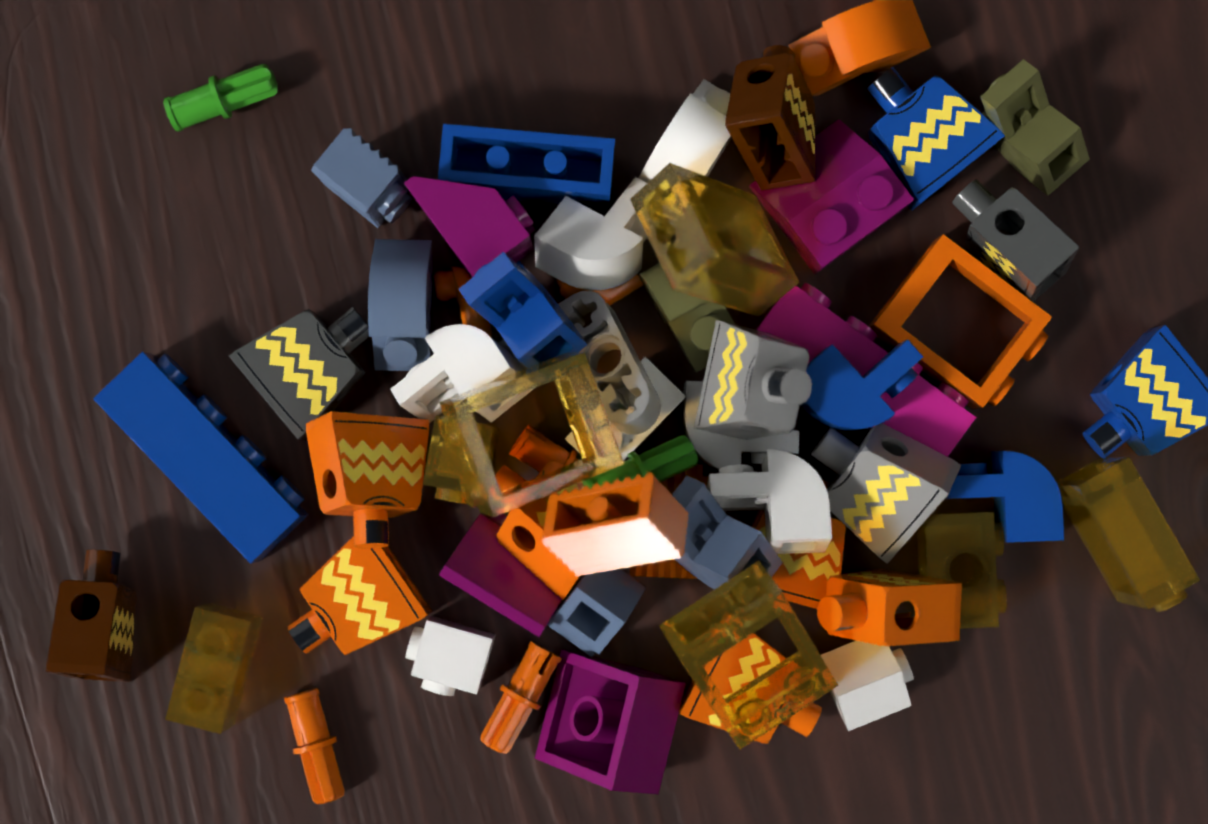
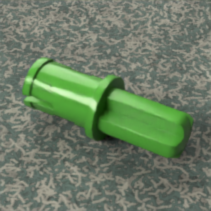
[163,64,278,132]
[583,435,698,488]

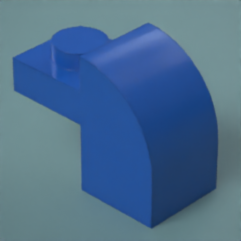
[458,252,588,381]
[800,339,923,430]
[945,451,1064,543]

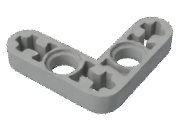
[499,290,661,435]

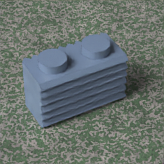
[311,128,412,228]

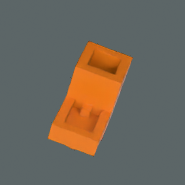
[788,0,931,96]

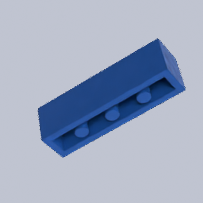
[93,351,309,564]

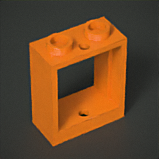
[869,234,1052,409]

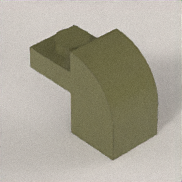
[980,59,1090,196]
[638,247,735,373]

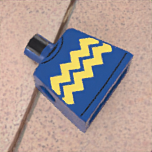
[867,67,1005,211]
[1082,325,1208,459]

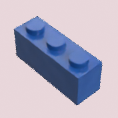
[438,124,615,208]

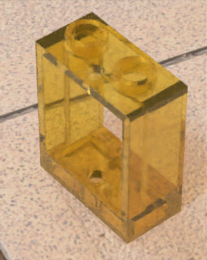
[630,163,799,316]
[438,352,624,517]
[1056,457,1200,612]
[659,561,839,750]

